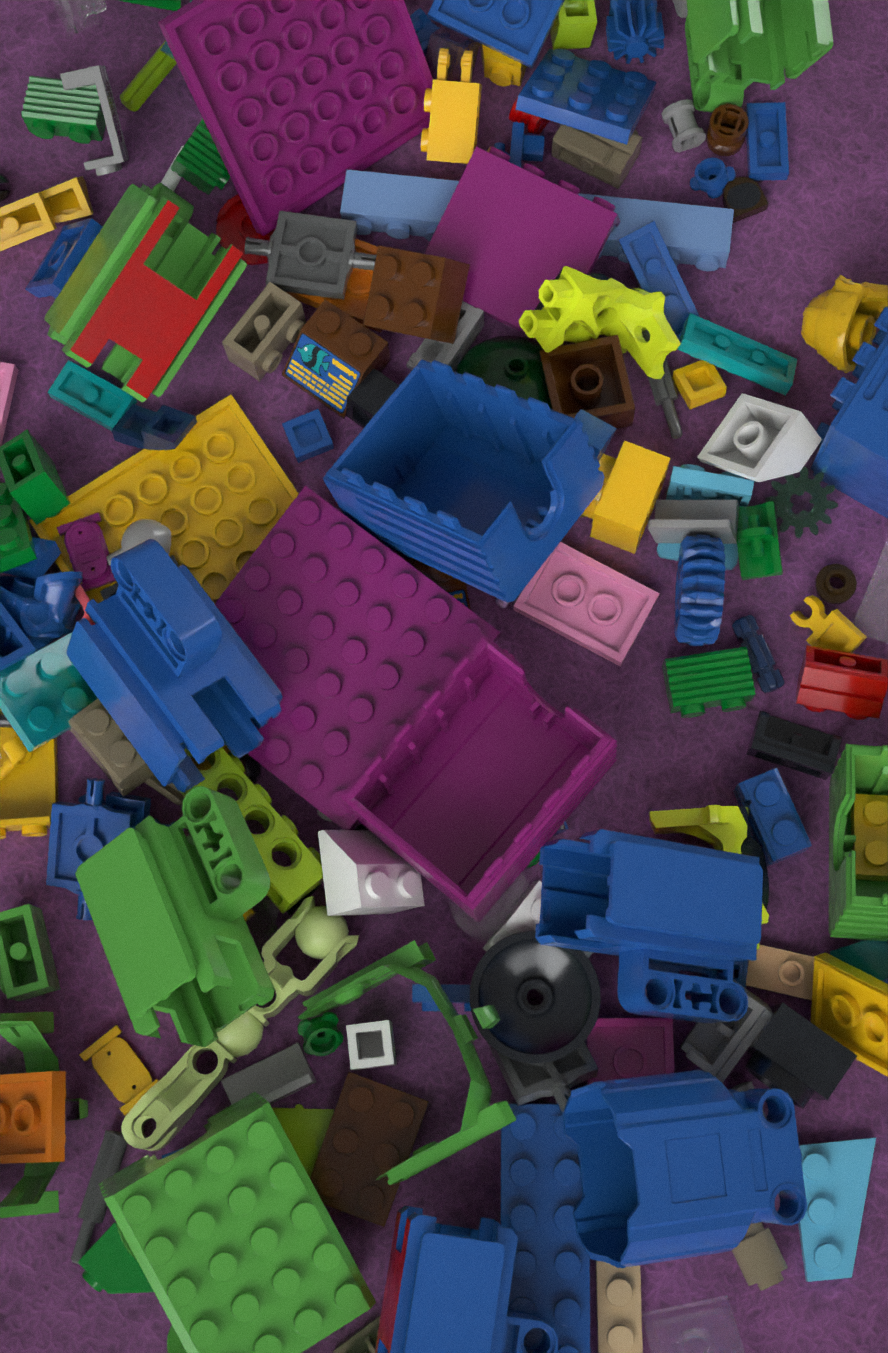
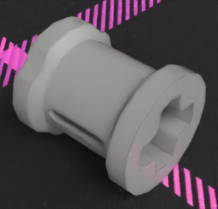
[661,99,706,152]

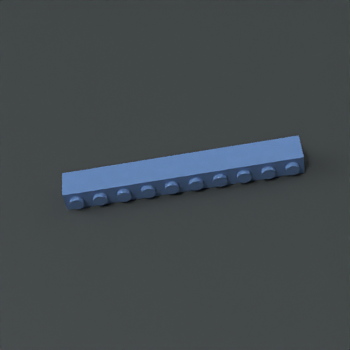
[340,169,734,271]

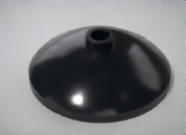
[470,931,601,1063]

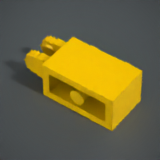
[421,48,482,164]

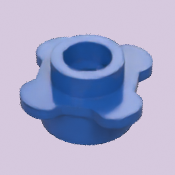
[690,158,736,199]

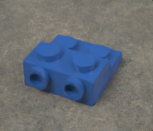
[25,218,103,299]

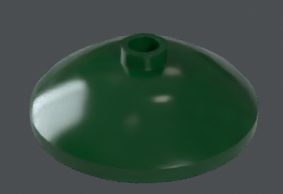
[456,336,552,409]

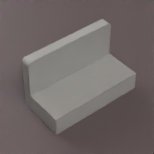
[648,500,739,544]
[221,1043,317,1105]

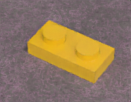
[851,793,888,882]

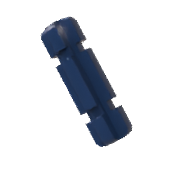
[732,615,785,693]

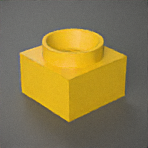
[582,440,671,554]

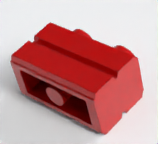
[796,645,888,720]

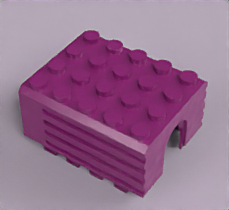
[339,633,617,923]

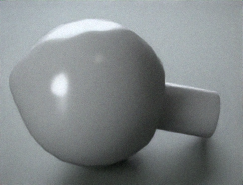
[107,519,171,565]

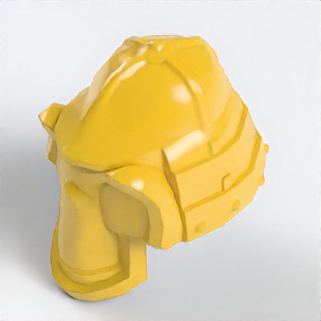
[801,275,888,373]

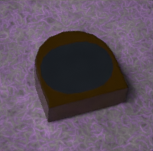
[722,177,769,223]

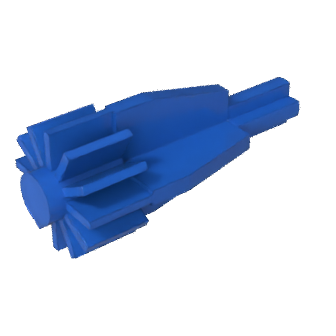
[606,0,665,64]

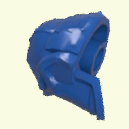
[0,571,83,652]

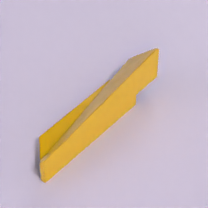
[0,176,93,251]

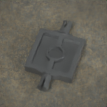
[244,211,377,300]
[487,1004,599,1115]

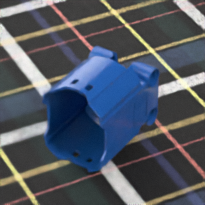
[563,1070,807,1268]

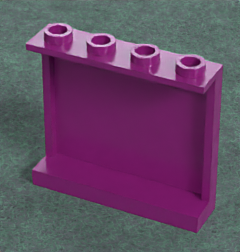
[424,146,620,339]

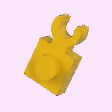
[790,595,867,653]

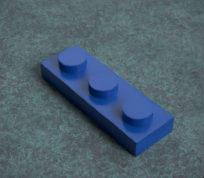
[617,221,700,340]

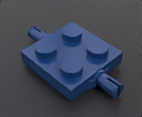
[46,778,137,920]

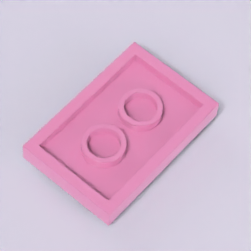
[513,542,660,667]

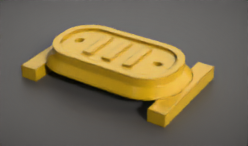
[79,1025,159,1116]

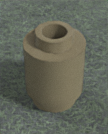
[731,1222,788,1291]

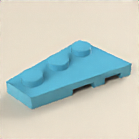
[798,1137,876,1282]

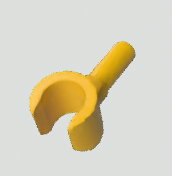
[0,736,33,782]

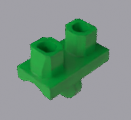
[737,501,783,580]

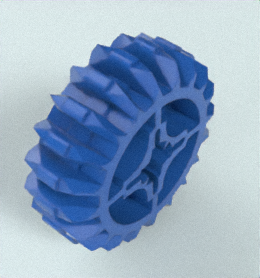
[674,534,726,646]

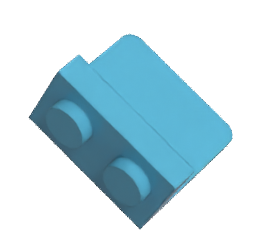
[657,464,754,570]

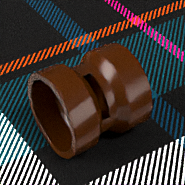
[706,104,749,157]

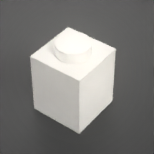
[346,1020,397,1070]

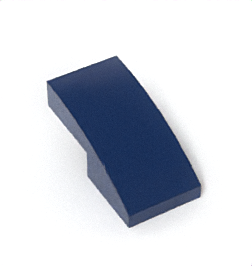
[112,404,197,450]

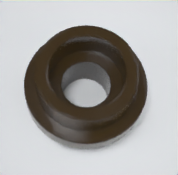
[815,564,857,604]

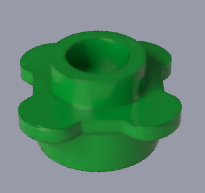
[297,1012,344,1056]

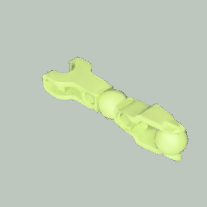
[121,896,359,1151]

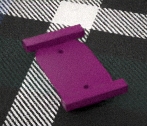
[57,513,116,592]

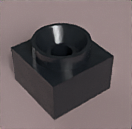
[745,1003,857,1109]

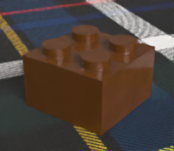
[363,245,470,344]

